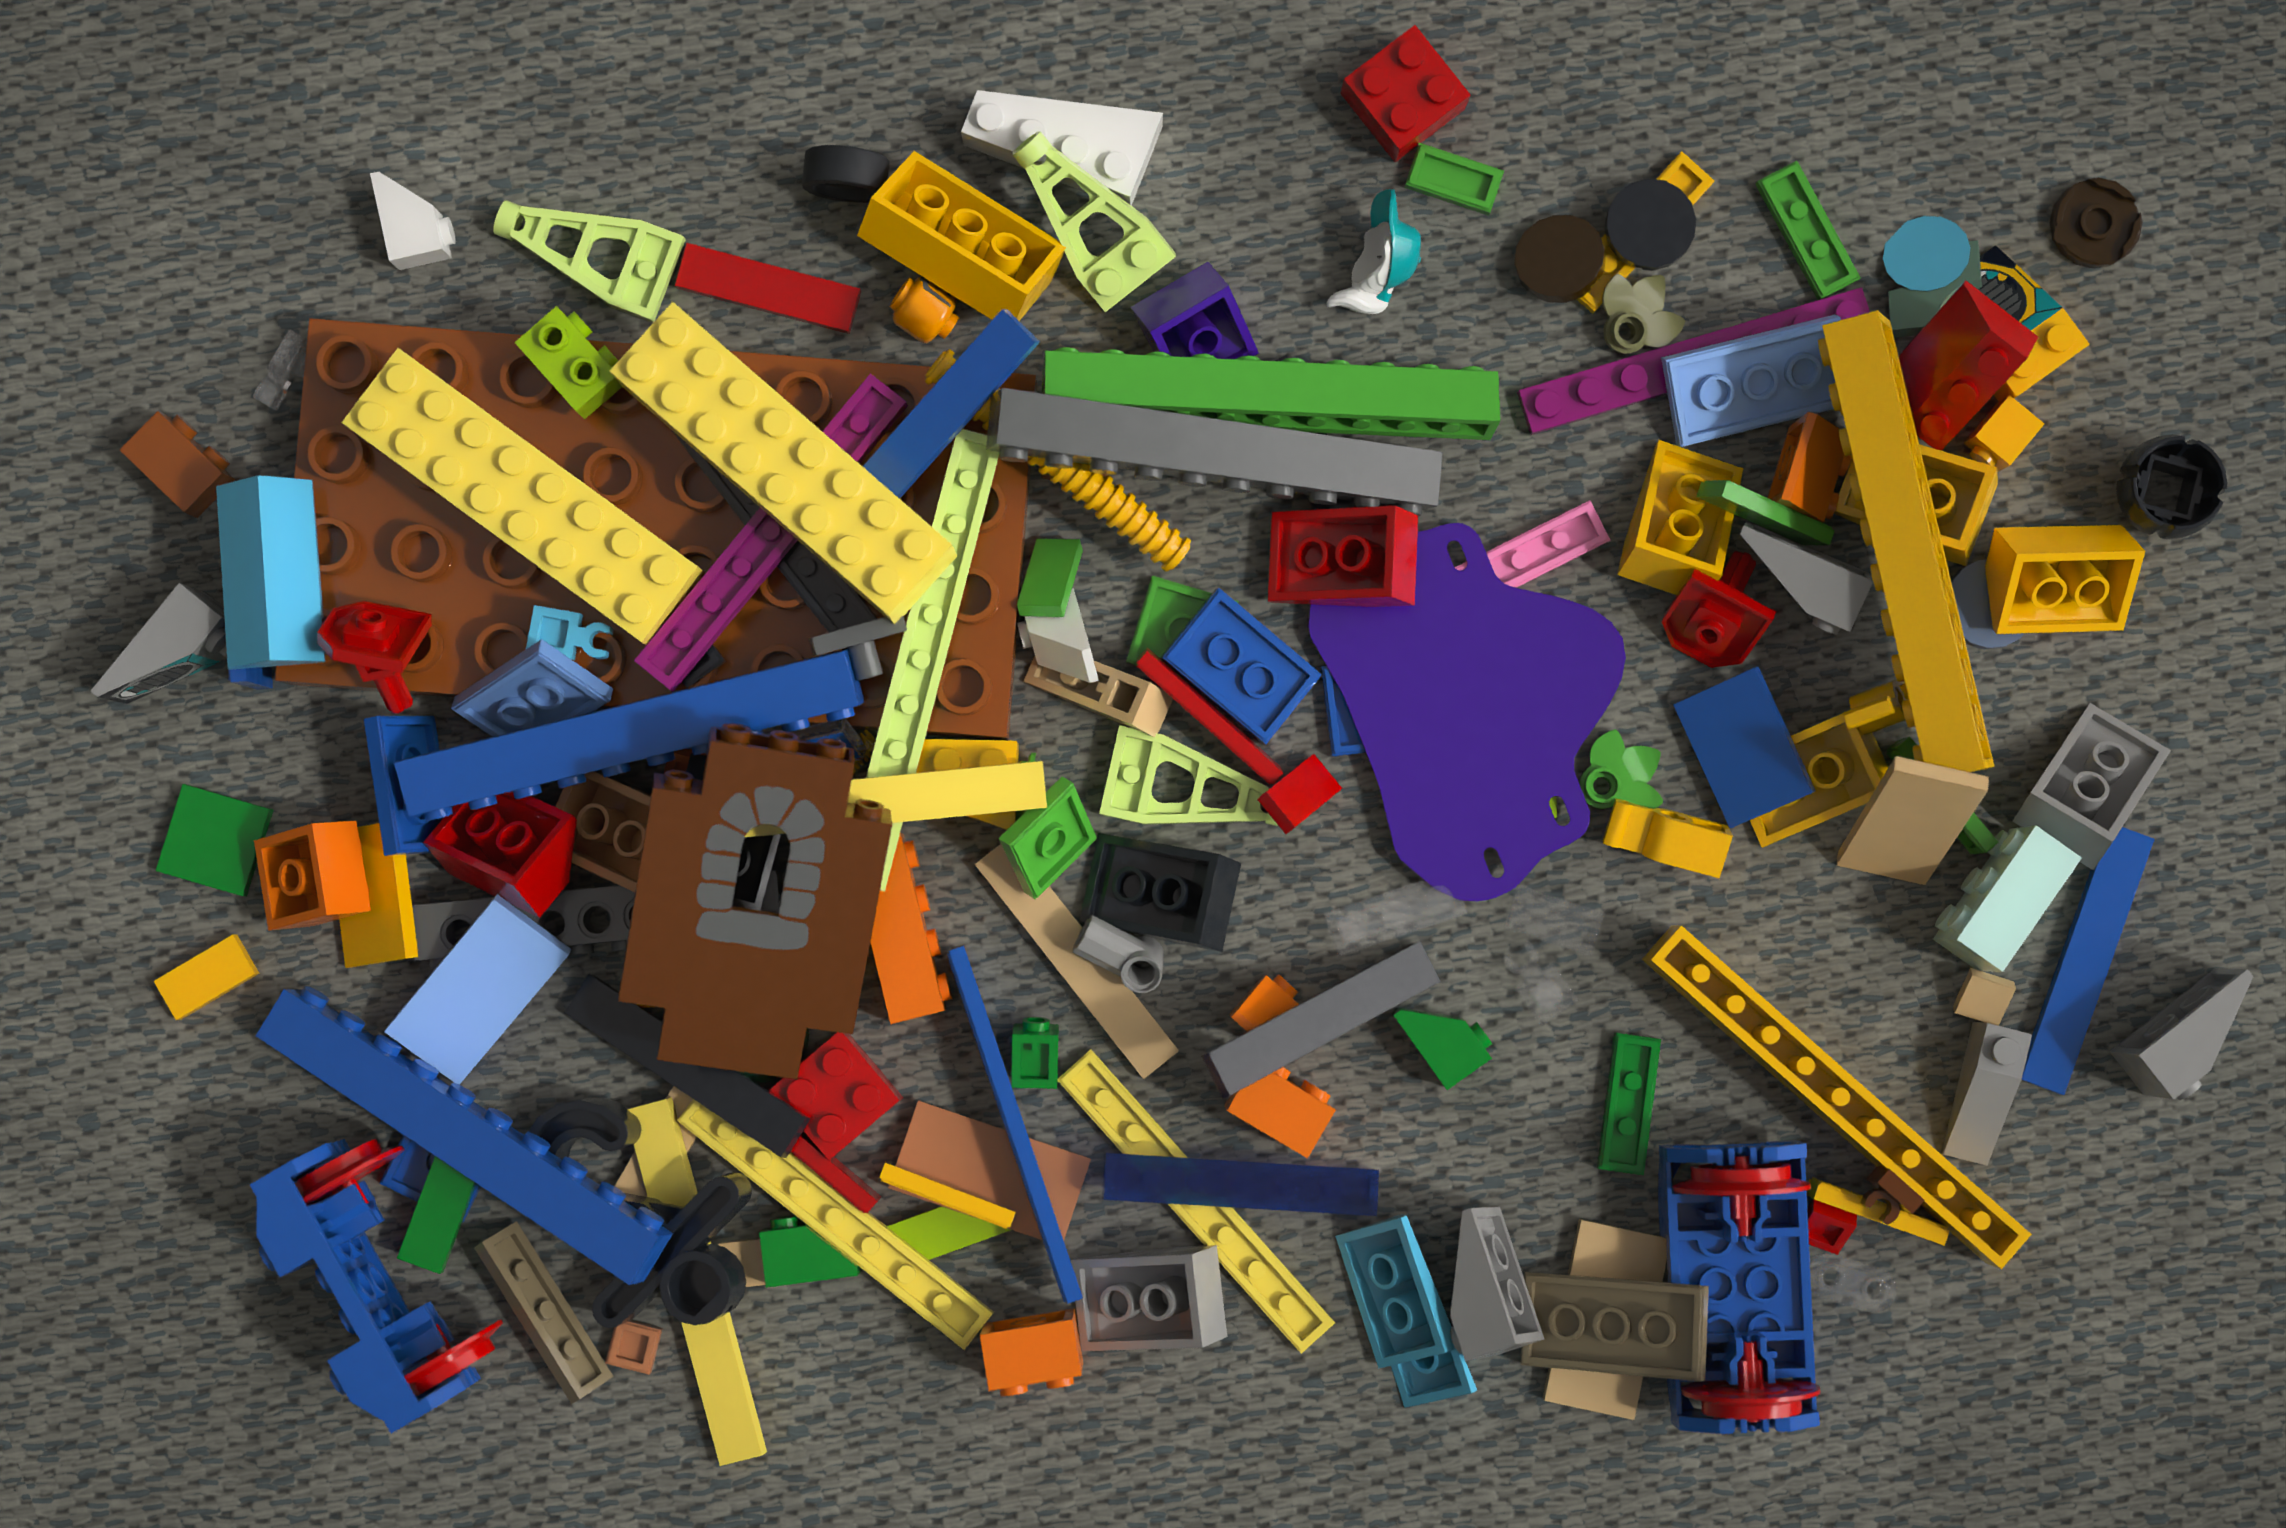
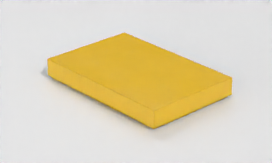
[339,823,418,968]

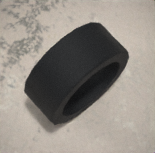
[802,145,890,203]

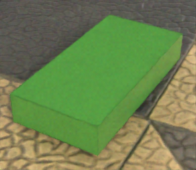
[1404,143,1504,216]
[1017,539,1083,617]

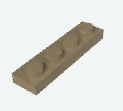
[474,1221,614,1404]

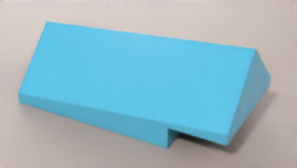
[216,475,325,670]
[1335,1214,1477,1408]

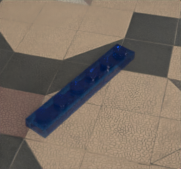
[1102,1153,1379,1216]

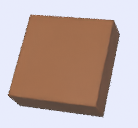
[605,1320,663,1375]

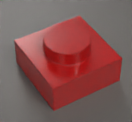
[1807,1199,1857,1255]

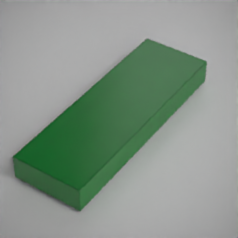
[1597,1033,1661,1175]
[397,1156,476,1274]

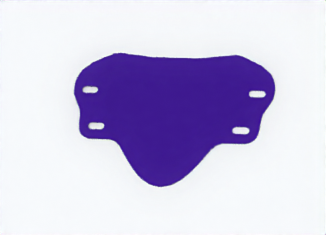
[1308,523,1626,902]

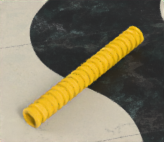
[925,349,1191,572]

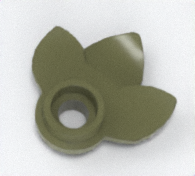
[1602,274,1685,354]

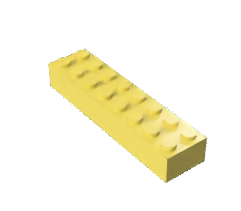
[610,302,957,624]
[342,348,706,645]

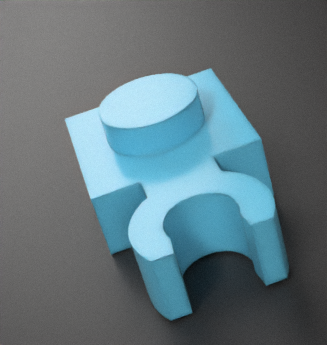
[526,605,614,661]

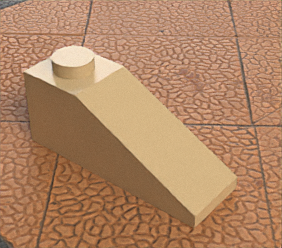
[1023,656,1173,737]

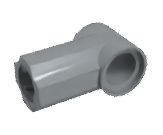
[1073,915,1164,993]

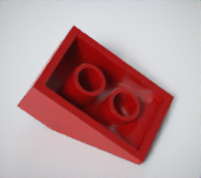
[1268,505,1418,607]

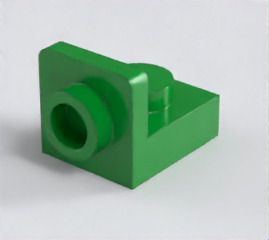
[1011,1017,1059,1089]

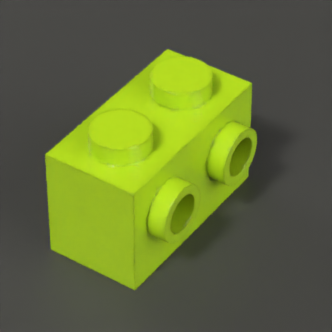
[515,306,622,419]

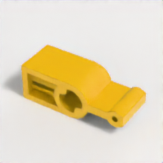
[1843,679,1909,735]
[1602,798,1733,878]

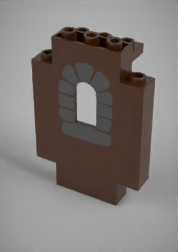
[618,723,892,1079]

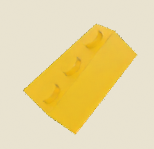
[916,739,1019,831]

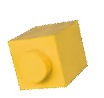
[1964,395,2044,472]

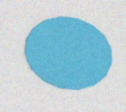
[1883,216,1971,291]

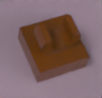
[1861,1165,1924,1224]

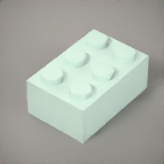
[1933,826,2082,972]

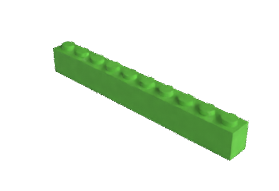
[1042,347,1500,440]

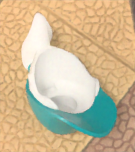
[1326,189,1421,314]

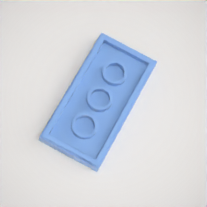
[1661,315,1841,447]
[384,894,571,1085]

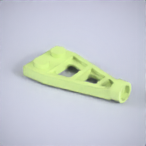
[1012,131,1176,312]
[493,200,686,323]
[1099,725,1278,826]

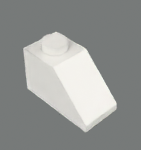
[370,172,456,270]
[1017,588,1099,683]

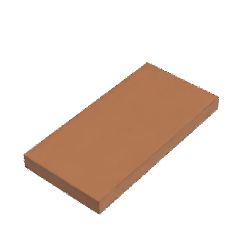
[888,1101,1091,1240]

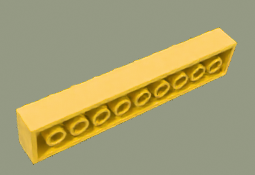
[1818,310,1995,772]

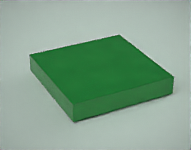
[156,784,274,897]

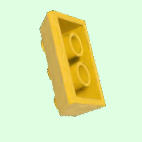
[1985,525,2145,634]

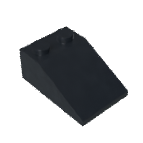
[1079,833,1241,952]

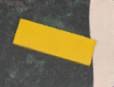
[879,1163,1016,1229]
[1807,1177,1950,1246]

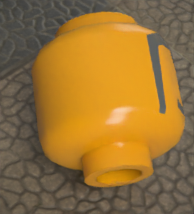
[889,276,959,343]

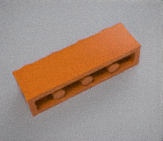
[870,833,952,1024]

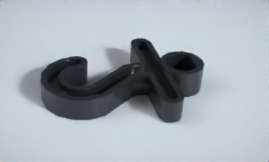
[528,1096,752,1328]

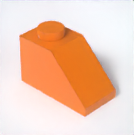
[1229,974,1298,1031]

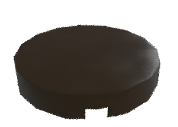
[2049,177,2143,269]
[1514,215,1606,303]

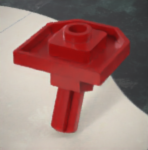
[1661,551,1776,668]
[317,601,432,714]

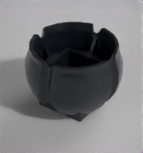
[2116,434,2228,539]

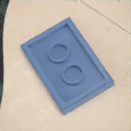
[451,639,613,737]

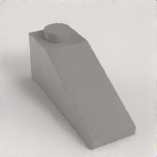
[1941,1021,2032,1166]

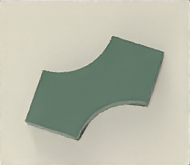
[1888,240,1982,338]

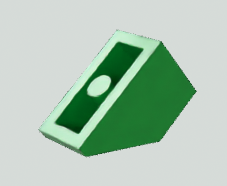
[1392,1008,1492,1090]
[759,1216,862,1288]

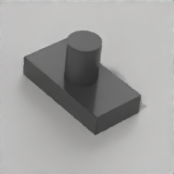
[808,616,907,681]

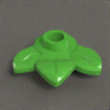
[1579,729,1663,809]

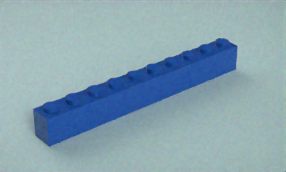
[394,649,864,821]
[256,986,673,1285]

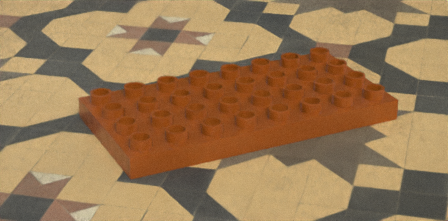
[275,318,1037,740]

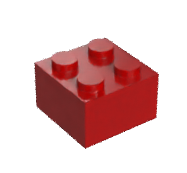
[1340,25,1471,163]
[770,1032,904,1160]

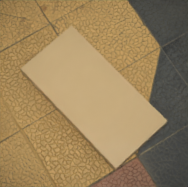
[1836,756,1989,885]
[1542,1219,1667,1420]

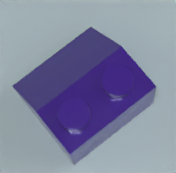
[1131,262,1259,359]

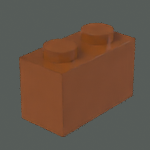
[120,411,235,518]

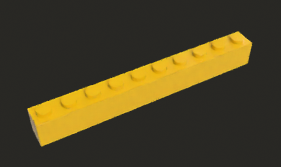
[1642,925,2032,1269]

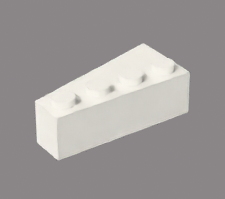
[961,90,1163,206]

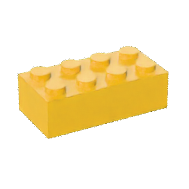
[857,151,1066,321]

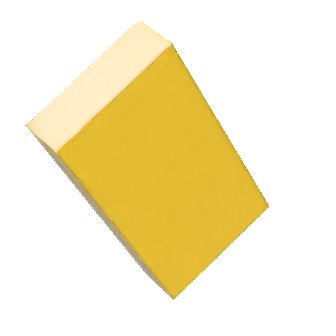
[154,934,260,1020]

